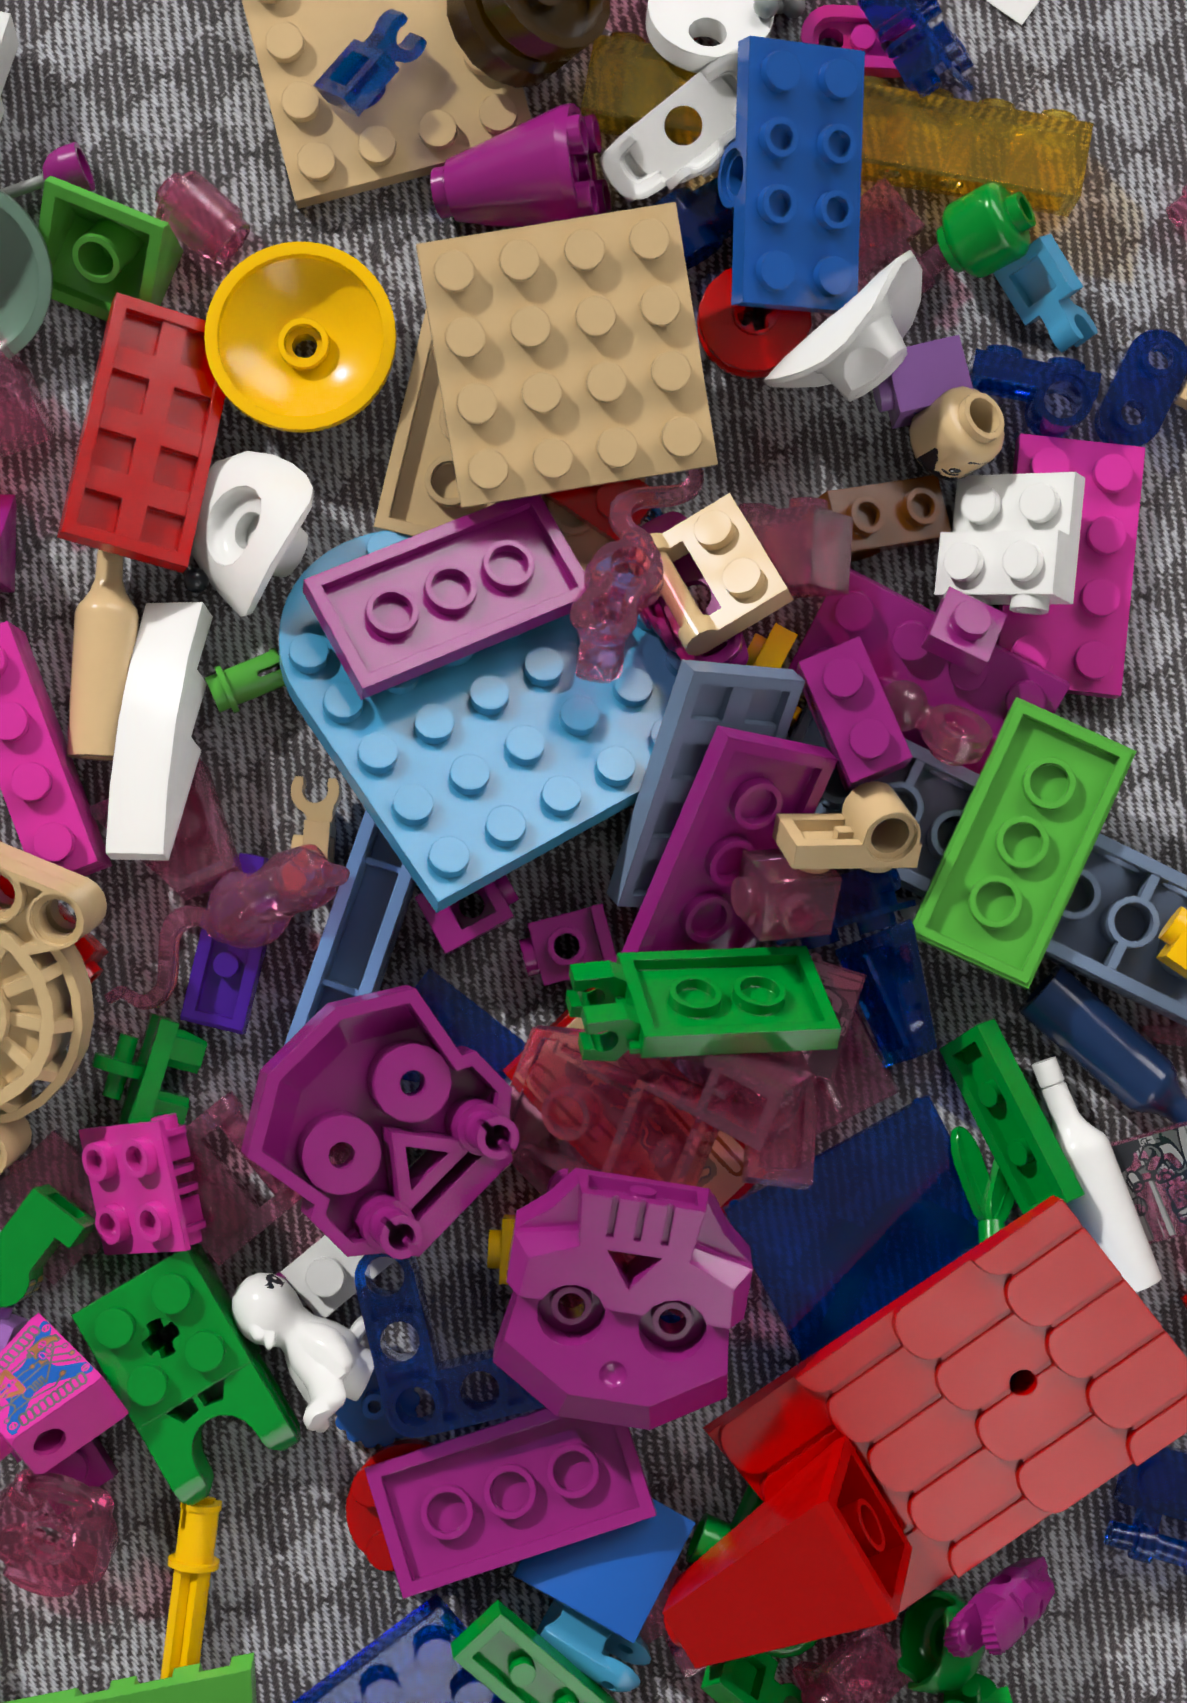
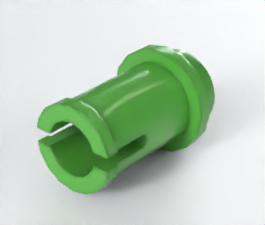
[205,647,286,714]

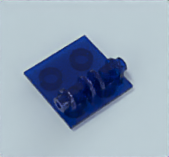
[857,0,974,98]

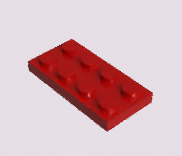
[57,292,225,573]

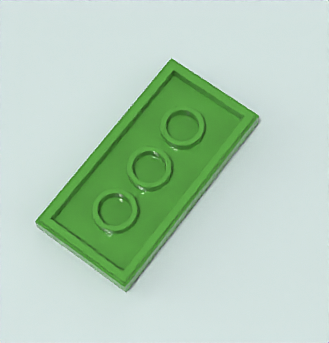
[906,697,1137,990]

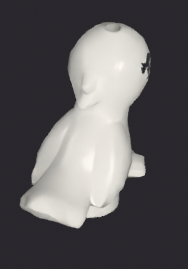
[231,1272,377,1433]

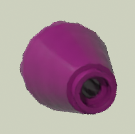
[430,103,612,228]

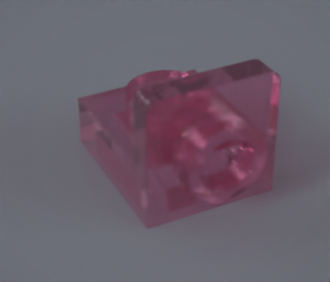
[792,1625,910,1703]

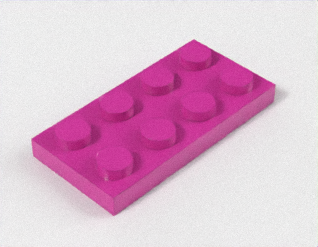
[996,433,1146,699]

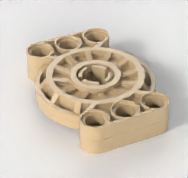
[0,842,107,1175]

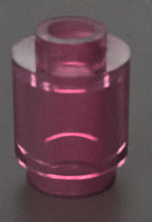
[155,170,250,264]

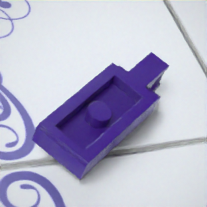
[180,852,276,1035]

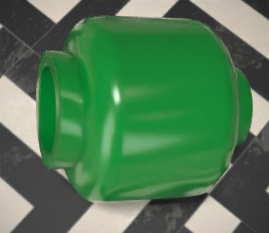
[936,182,1036,278]

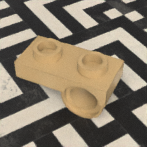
[772,781,922,874]

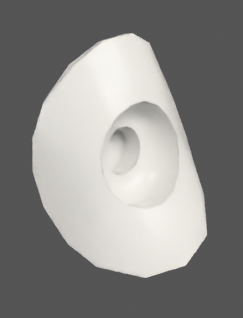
[764,250,922,402]
[191,451,314,617]

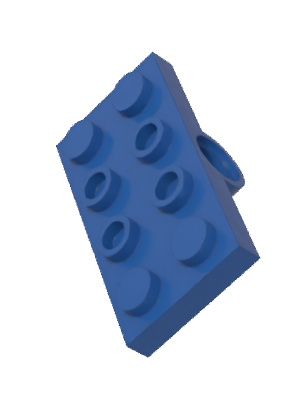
[718,35,865,314]

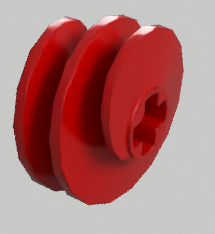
[697,268,812,379]

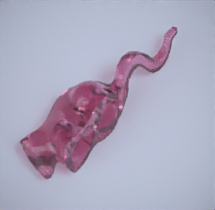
[570,468,704,683]
[104,844,350,1010]

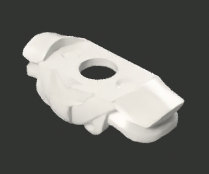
[599,49,738,202]

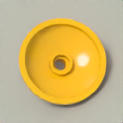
[204,241,397,433]

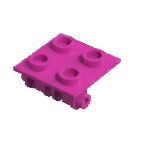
[79,1113,207,1255]

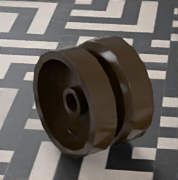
[447,0,610,88]

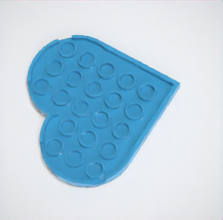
[279,530,681,913]

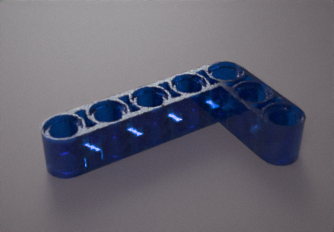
[355,1253,684,1438]

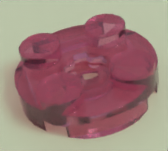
[0,1468,118,1597]

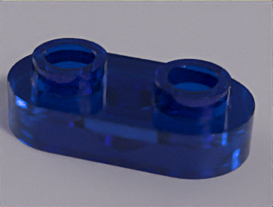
[1094,329,1187,447]

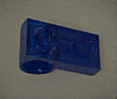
[967,345,1102,438]

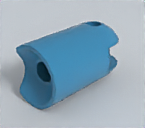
[536,1600,651,1692]

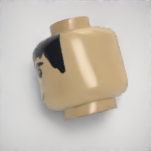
[909,386,1005,481]

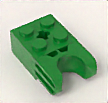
[71,1243,301,1506]

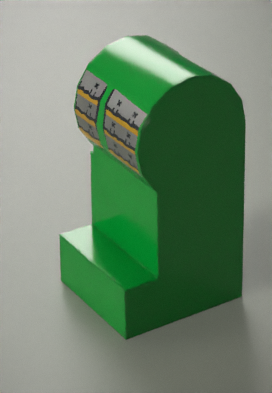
[0,1184,96,1307]

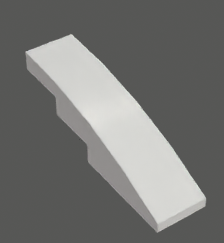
[105,602,213,861]

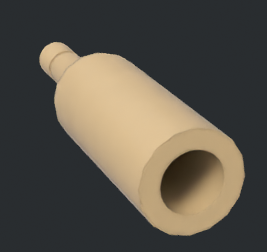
[67,549,139,761]

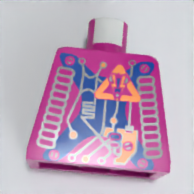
[0,1312,129,1474]

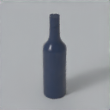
[1018,964,1187,1128]

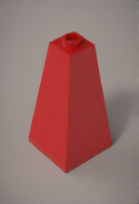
[662,1435,913,1669]

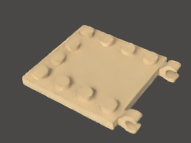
[242,0,531,209]

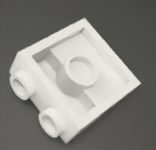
[934,472,1085,615]

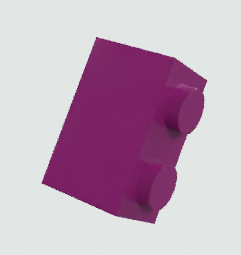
[796,636,913,792]

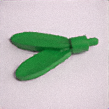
[951,1126,1015,1244]

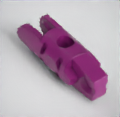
[944,1556,1055,1658]

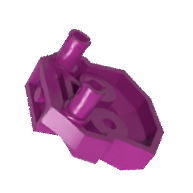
[241,985,520,1259]
[493,1168,753,1430]

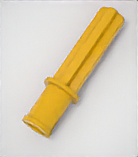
[160,1496,222,1679]

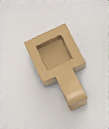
[290,776,342,889]

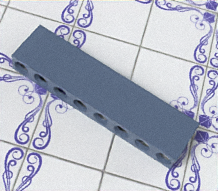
[789,704,1187,1027]

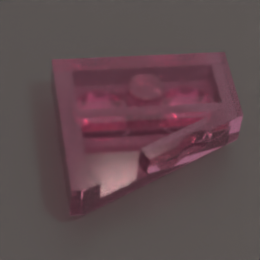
[89,759,245,901]

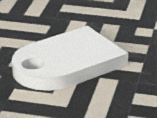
[645,0,774,73]

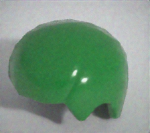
[896,1589,985,1694]

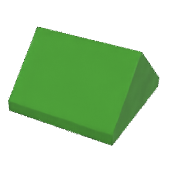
[38,175,184,321]

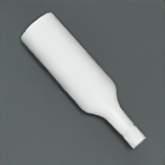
[1032,1056,1162,1293]

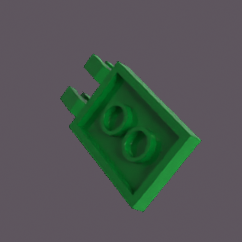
[565,946,841,1061]

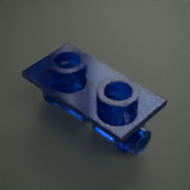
[775,868,916,950]

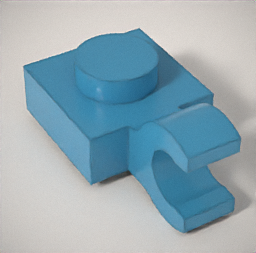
[993,234,1098,353]

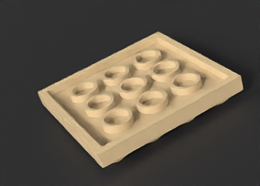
[416,202,718,508]

